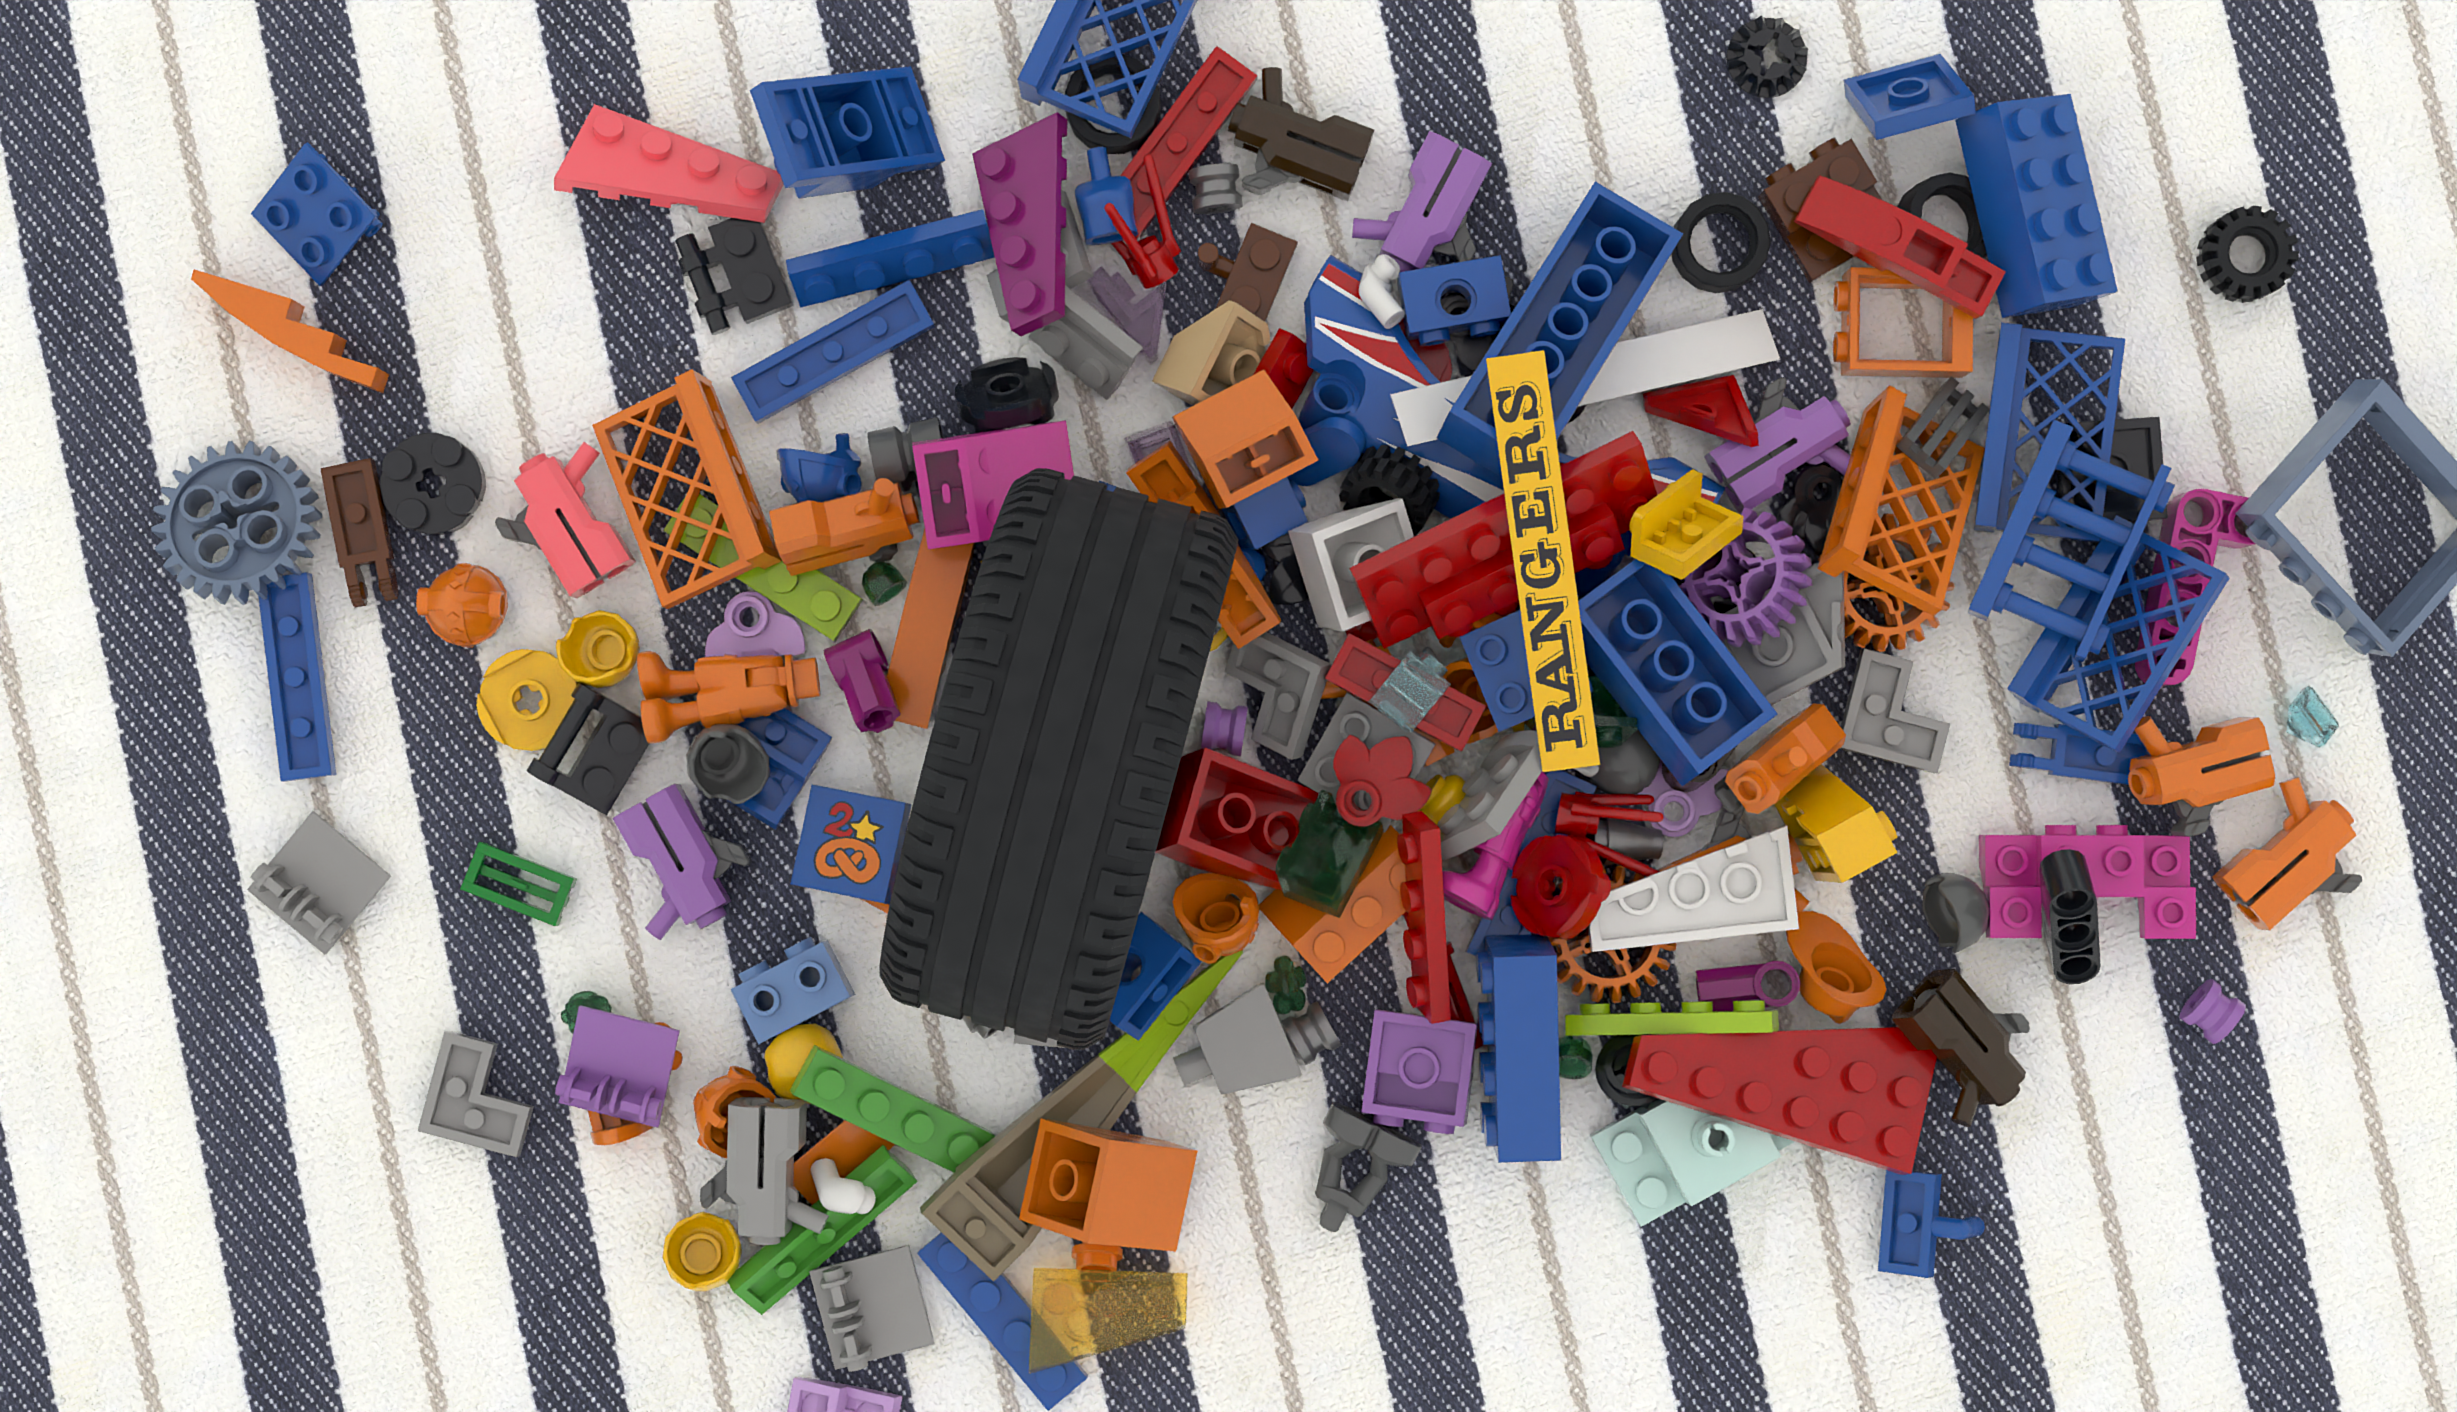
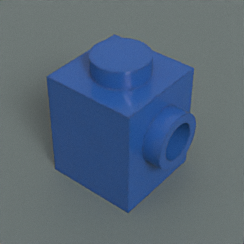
[1222,477,1308,550]

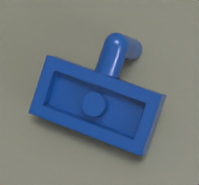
[1878,1170,1985,1278]

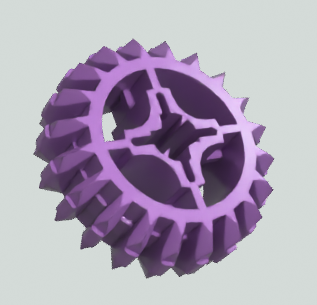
[1675,508,1813,648]

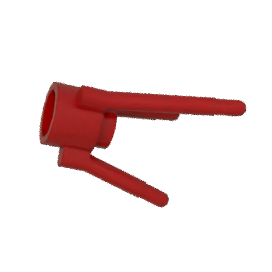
[1104,154,1181,289]
[1555,791,1664,877]

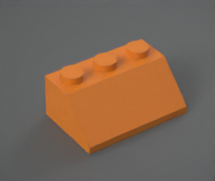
[1259,823,1406,984]

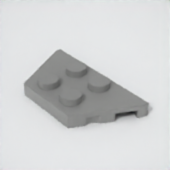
[1723,563,1845,706]

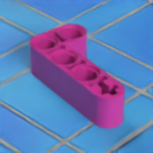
[2135,489,2255,687]

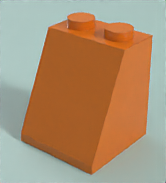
[1019,1118,1198,1252]

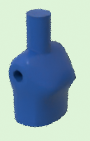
[1075,147,1138,245]

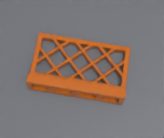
[592,369,782,609]
[1817,385,1985,616]

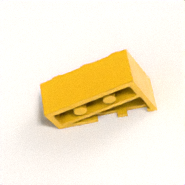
[1774,764,1898,883]

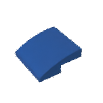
[728,708,832,830]

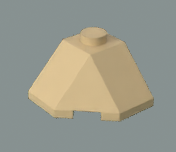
[1152,301,1271,405]

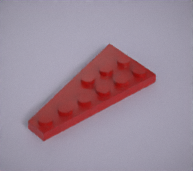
[1622,1027,1937,1175]

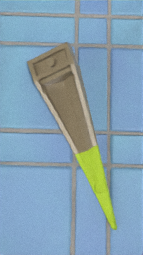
[919,950,1243,1282]

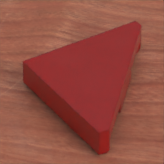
[1642,375,1759,447]

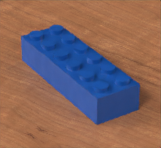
[1436,181,1683,477]

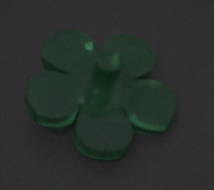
[1265,956,1306,1015]

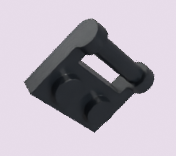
[526,682,649,815]

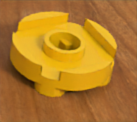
[476,649,578,751]

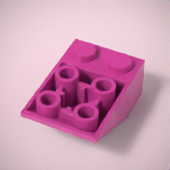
[912,420,1074,549]

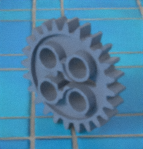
[151,441,322,605]

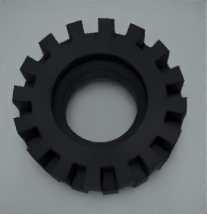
[2196,205,2299,303]
[1339,445,1440,537]

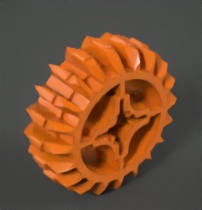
[1818,513,1955,652]
[1548,865,1677,1003]

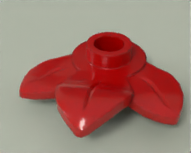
[1333,735,1432,826]

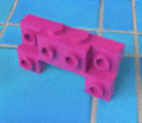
[1979,825,2196,939]

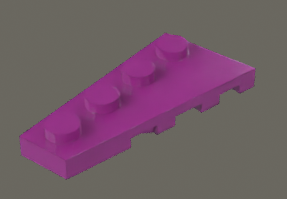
[972,112,1068,337]

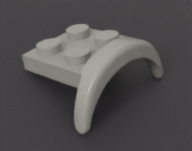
[1437,730,1599,861]

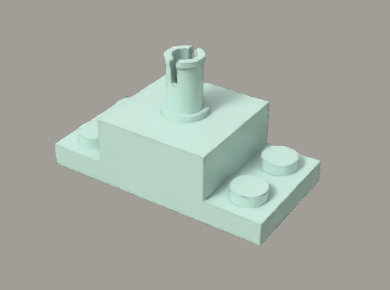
[1590,1099,1795,1227]

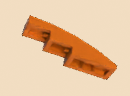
[191,269,389,393]
[1126,441,1281,649]
[887,529,976,729]

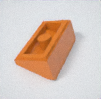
[793,1120,895,1205]

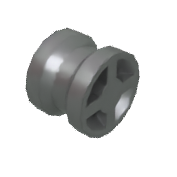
[1189,163,1243,214]
[1282,1001,1342,1065]

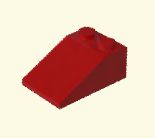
[1155,747,1337,897]

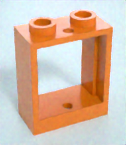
[1833,267,1973,378]

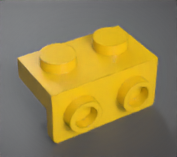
[1629,469,1744,580]

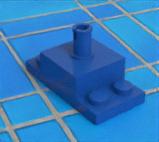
[750,66,945,199]

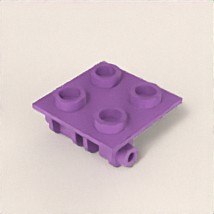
[555,1005,680,1128]

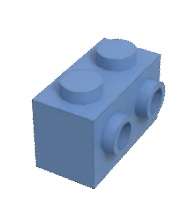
[730,937,856,1044]

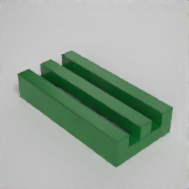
[460,842,577,926]

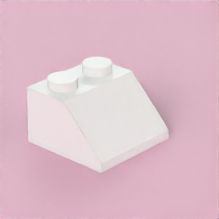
[1288,498,1414,631]

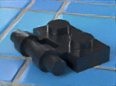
[675,218,794,335]

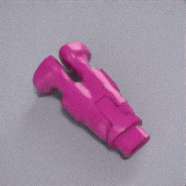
[1442,772,1549,920]

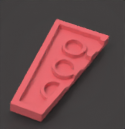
[554,104,783,223]

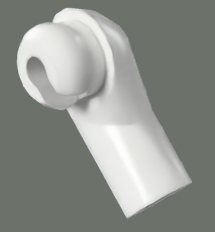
[1359,254,1405,329]
[810,1158,876,1214]

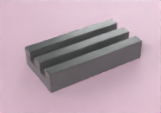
[1896,376,1990,479]

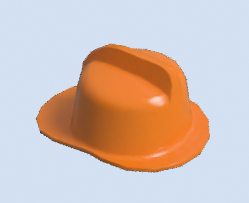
[1786,911,1886,1024]

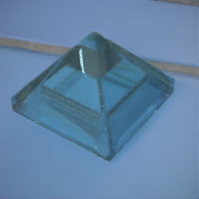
[2286,685,2339,748]

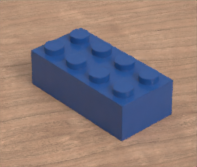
[1955,94,2118,318]
[1578,559,1778,786]
[1476,934,1561,1163]

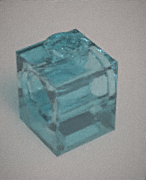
[1368,651,1451,734]

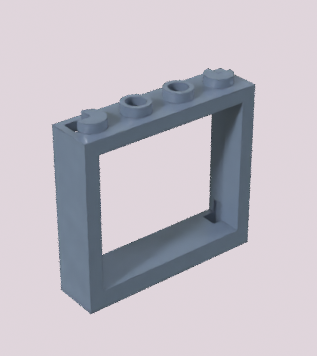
[2236,379,2457,657]

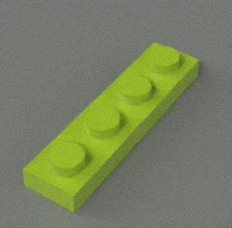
[663,494,863,642]
[1565,1000,1779,1036]

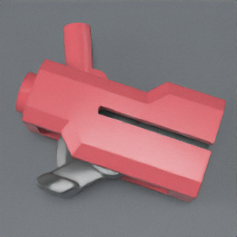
[495,442,636,599]

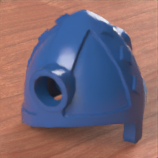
[776,433,862,503]

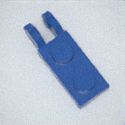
[2009,723,2149,785]

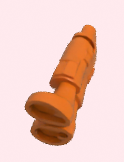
[637,651,821,744]

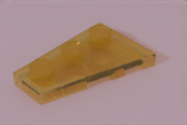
[1029,1268,1188,1374]

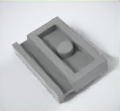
[1028,285,1143,400]

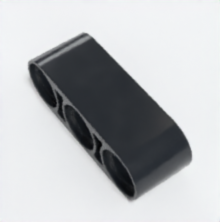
[2039,849,2101,985]

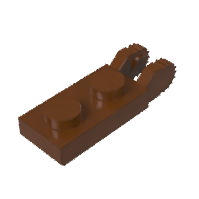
[320,458,399,608]

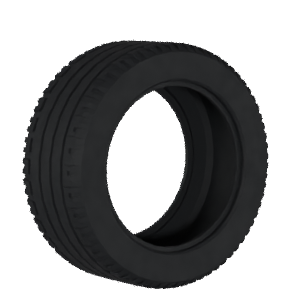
[879,468,1239,1050]

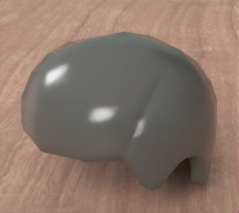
[1589,716,1660,794]
[686,724,770,804]
[1922,873,1990,953]

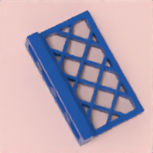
[1017,0,1198,138]
[1974,322,2126,543]
[2007,515,2230,753]

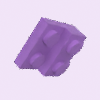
[1361,1009,1478,1134]

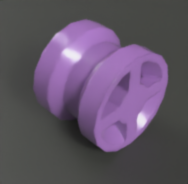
[1201,701,1248,757]
[2180,979,2246,1044]

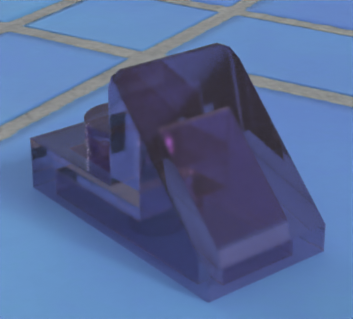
[1086,266,1167,365]

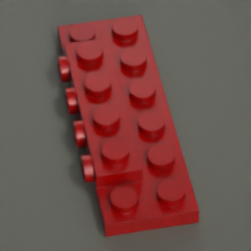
[1349,431,1657,649]

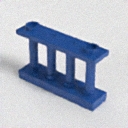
[1968,419,2175,662]

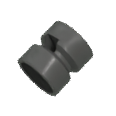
[867,417,944,492]

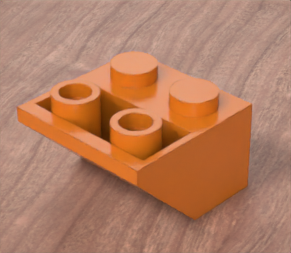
[1172,370,1318,509]

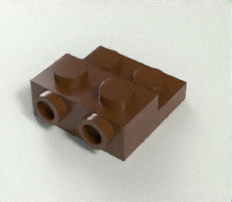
[1758,137,1882,283]

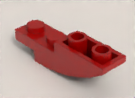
[1794,175,2006,319]

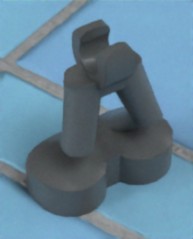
[1315,1102,1422,1232]

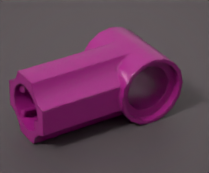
[823,629,901,733]
[1695,961,1800,1011]

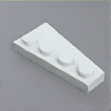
[1588,826,1799,952]

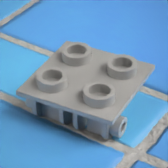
[1297,692,1436,832]
[247,811,391,955]
[809,1245,935,1372]

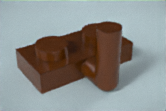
[1198,223,1298,322]

